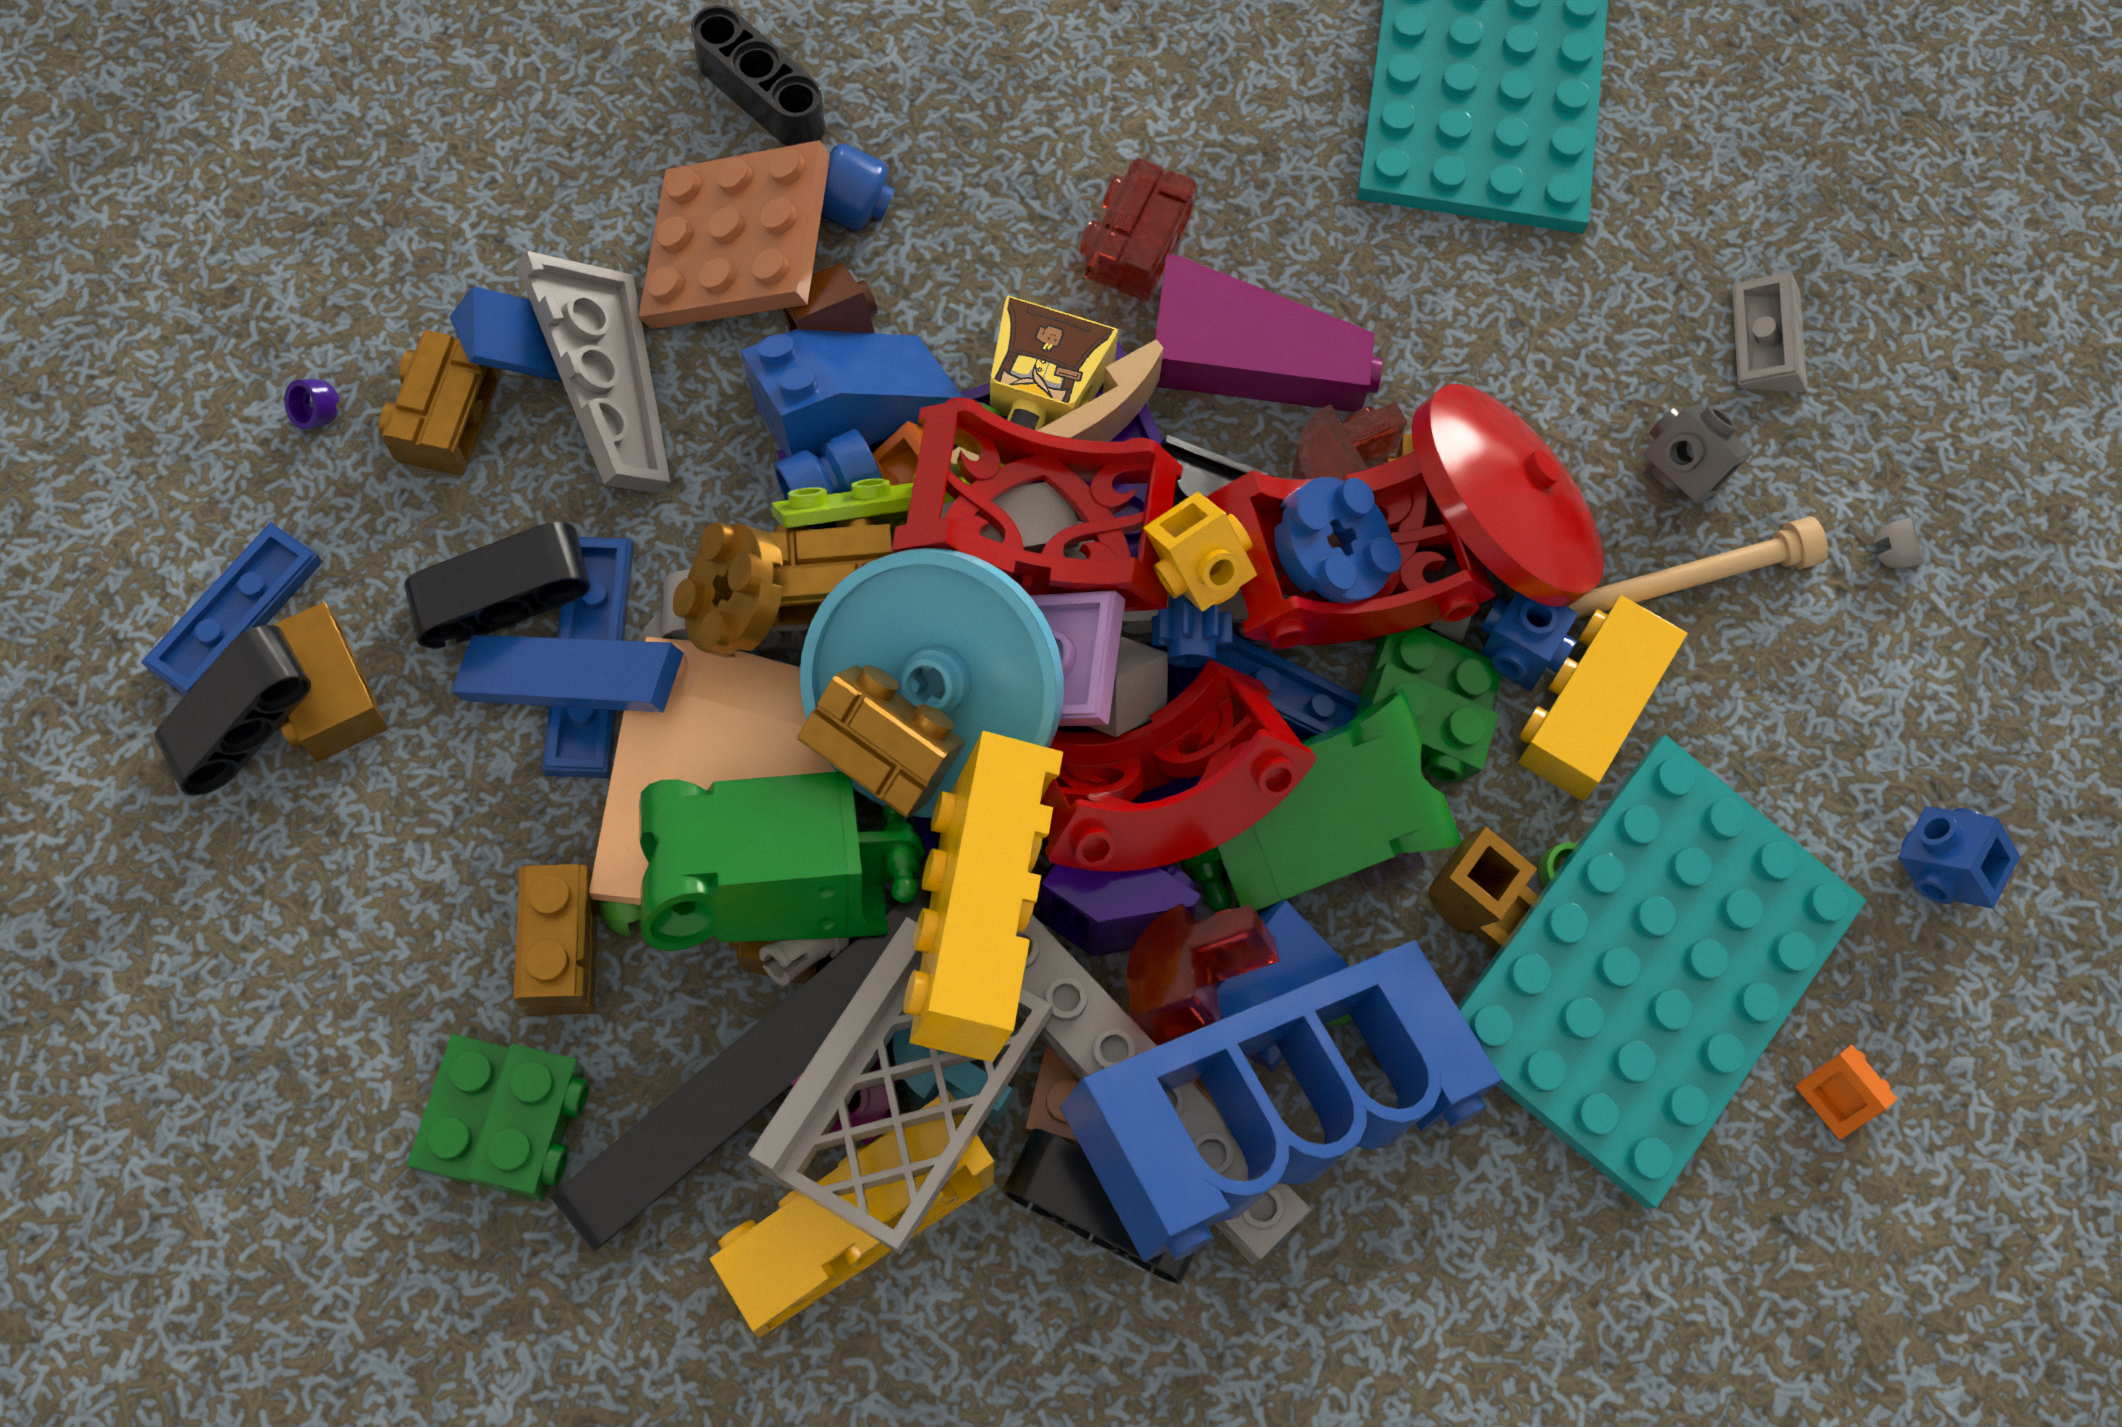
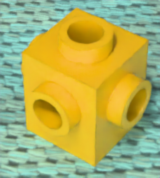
[1143,491,1257,612]

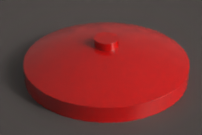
[1411,384,1604,607]

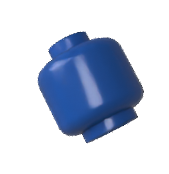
[821,143,895,231]

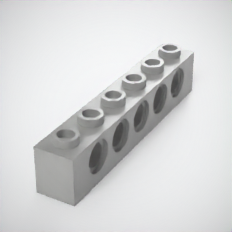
[1016,914,1311,1264]

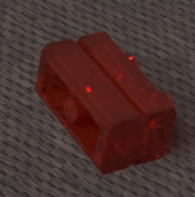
[1080,158,1198,302]

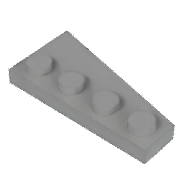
[515,251,670,493]

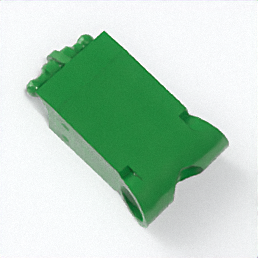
[1180,688,1462,915]
[639,771,925,951]

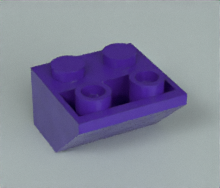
[1039,864,1201,957]

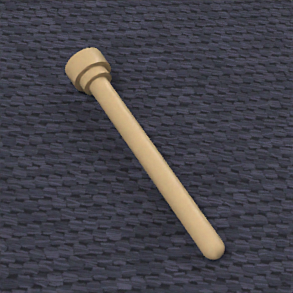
[1567,516,1828,620]

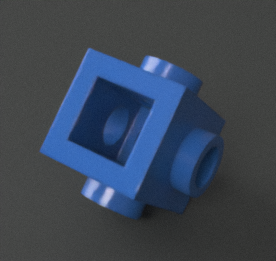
[1480,592,1579,692]
[1898,806,2021,909]

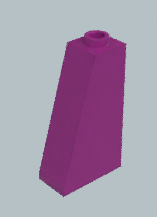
[1155,254,1383,413]

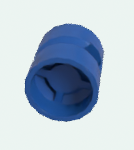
[773,428,883,529]

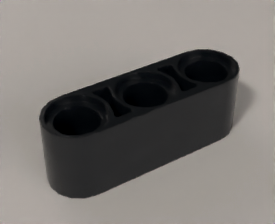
[691,5,825,146]
[404,522,591,649]
[155,625,311,796]
[1001,1128,1196,1284]

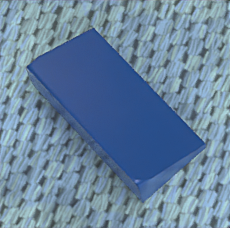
[450,287,562,382]

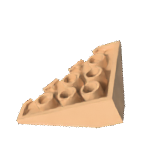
[589,637,836,905]

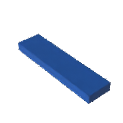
[542,537,634,778]
[451,635,684,713]

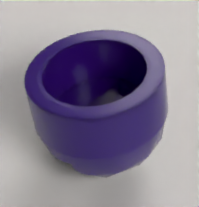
[284,379,340,429]

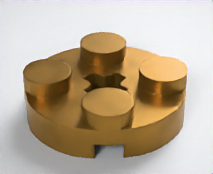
[672,522,783,658]

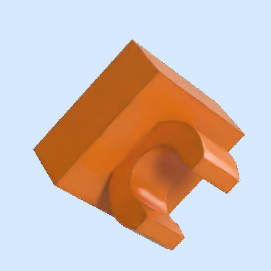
[1795,1044,1898,1141]

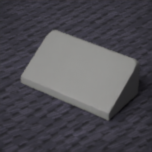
[1732,271,1807,392]

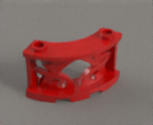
[891,397,1183,612]
[1205,451,1496,649]
[1040,659,1316,872]

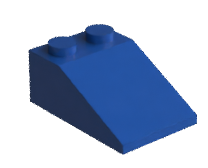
[740,329,964,457]

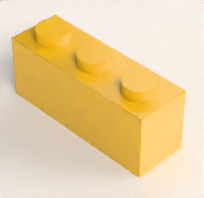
[1518,595,1688,802]

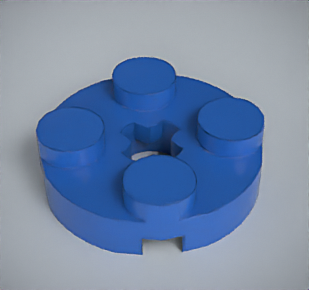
[1274,477,1401,603]

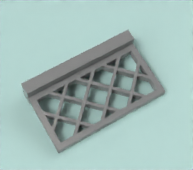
[748,917,1053,1255]

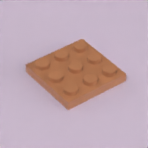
[638,140,830,330]

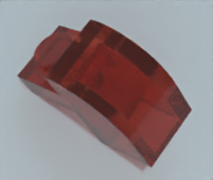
[1291,402,1407,481]
[1127,903,1280,1047]

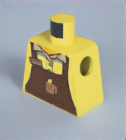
[990,296,1118,431]

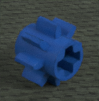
[1152,594,1233,668]

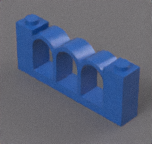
[1059,940,1502,1262]

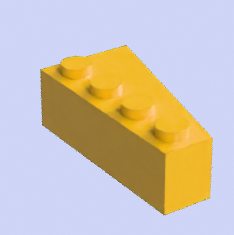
[903,731,1063,1063]
[709,1090,994,1338]

